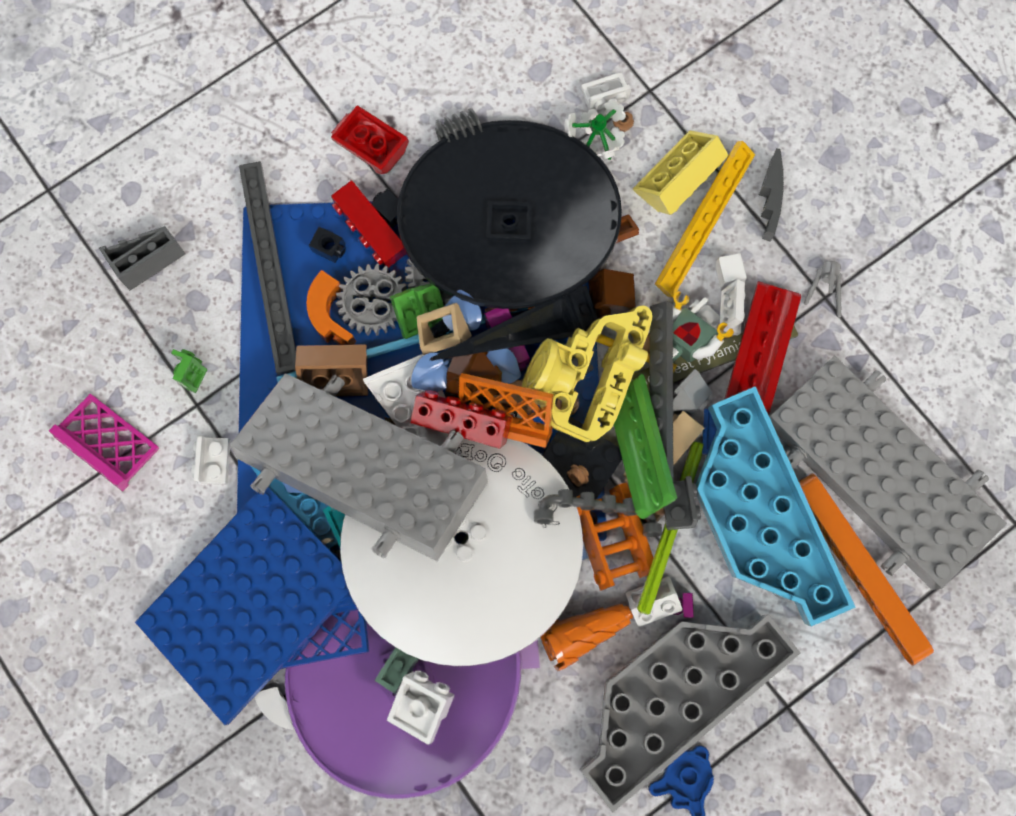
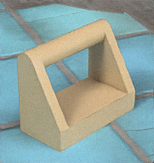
[417,303,472,355]

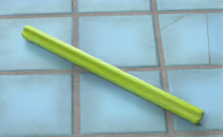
[637,442,703,615]

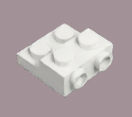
[387,671,455,745]

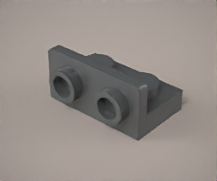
[663,476,701,530]

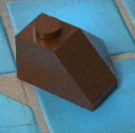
[446,352,502,397]

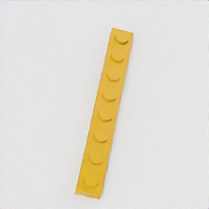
[655,141,755,297]

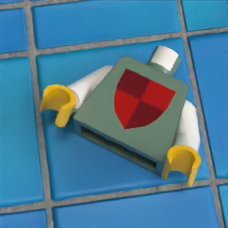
[673,291,734,363]

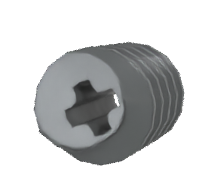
[435,108,482,142]

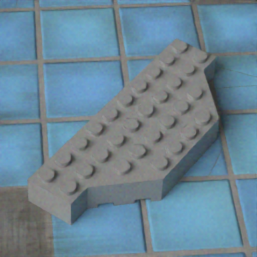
[580,614,801,813]

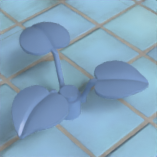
[412,290,521,392]

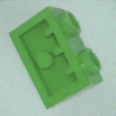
[171,349,208,393]

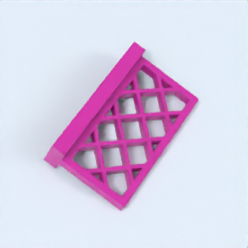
[49,394,159,492]

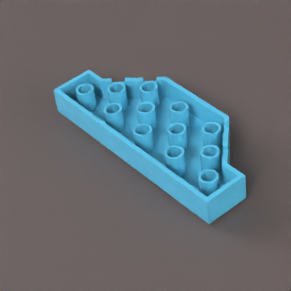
[696,387,856,626]

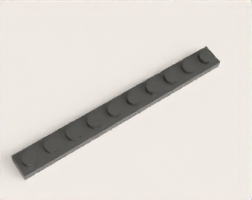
[239,161,296,375]

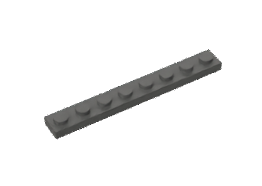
[650,301,673,481]

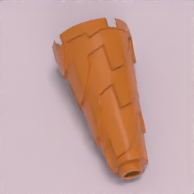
[540,603,633,671]

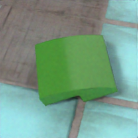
[390,283,444,339]

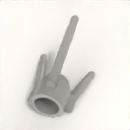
[804,261,842,318]

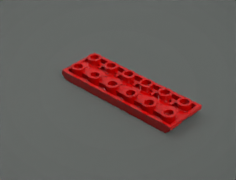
[724,281,801,415]

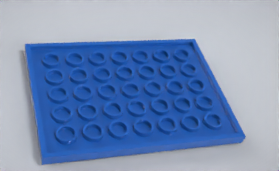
[135,486,350,725]

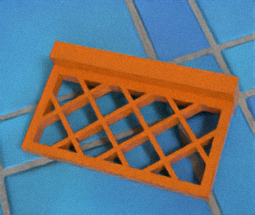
[459,373,554,448]

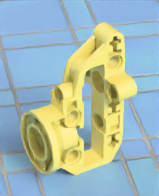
[521,305,652,442]

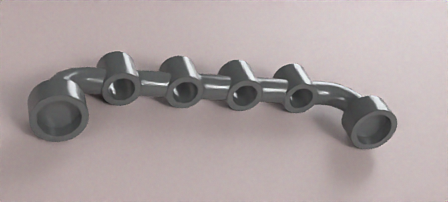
[534,489,662,537]

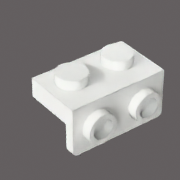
[581,72,631,110]

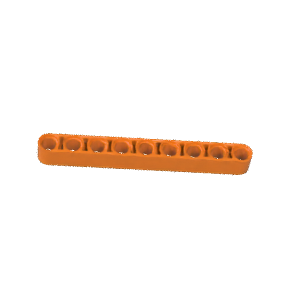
[799,473,934,666]

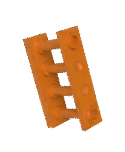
[577,482,654,591]

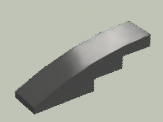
[759,148,784,242]

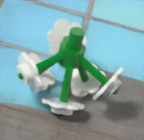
[565,98,626,160]

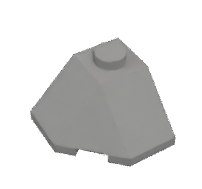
[673,369,712,415]

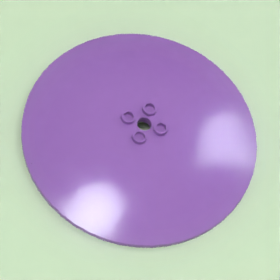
[285,610,521,799]

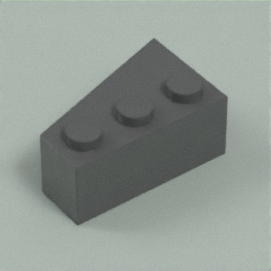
[99,226,185,291]

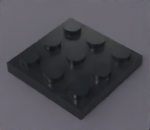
[542,417,622,500]

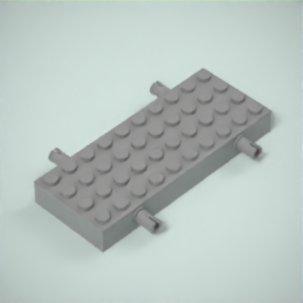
[769,356,1007,590]
[230,373,488,561]

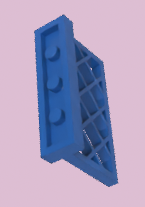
[281,594,370,669]

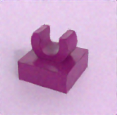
[674,593,694,618]

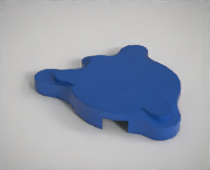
[648,745,714,816]

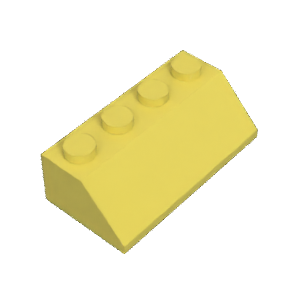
[633,131,729,215]

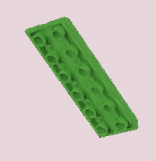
[614,374,677,519]

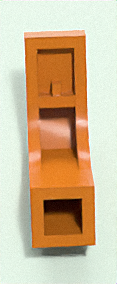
[306,270,356,345]

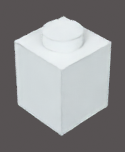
[715,253,747,289]

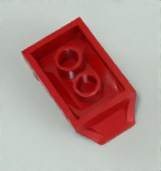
[331,105,409,174]

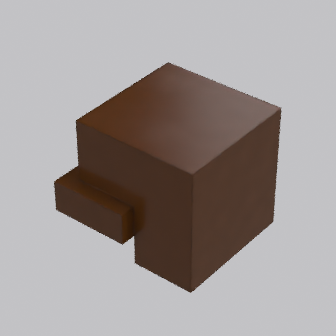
[589,269,636,319]

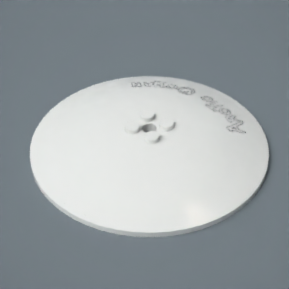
[341,430,583,666]

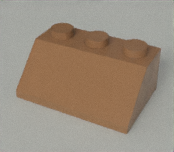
[295,345,368,396]

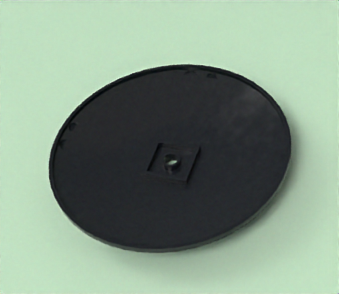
[397,120,622,309]

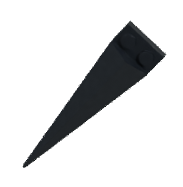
[430,285,598,361]

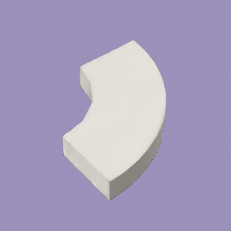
[255,687,295,730]

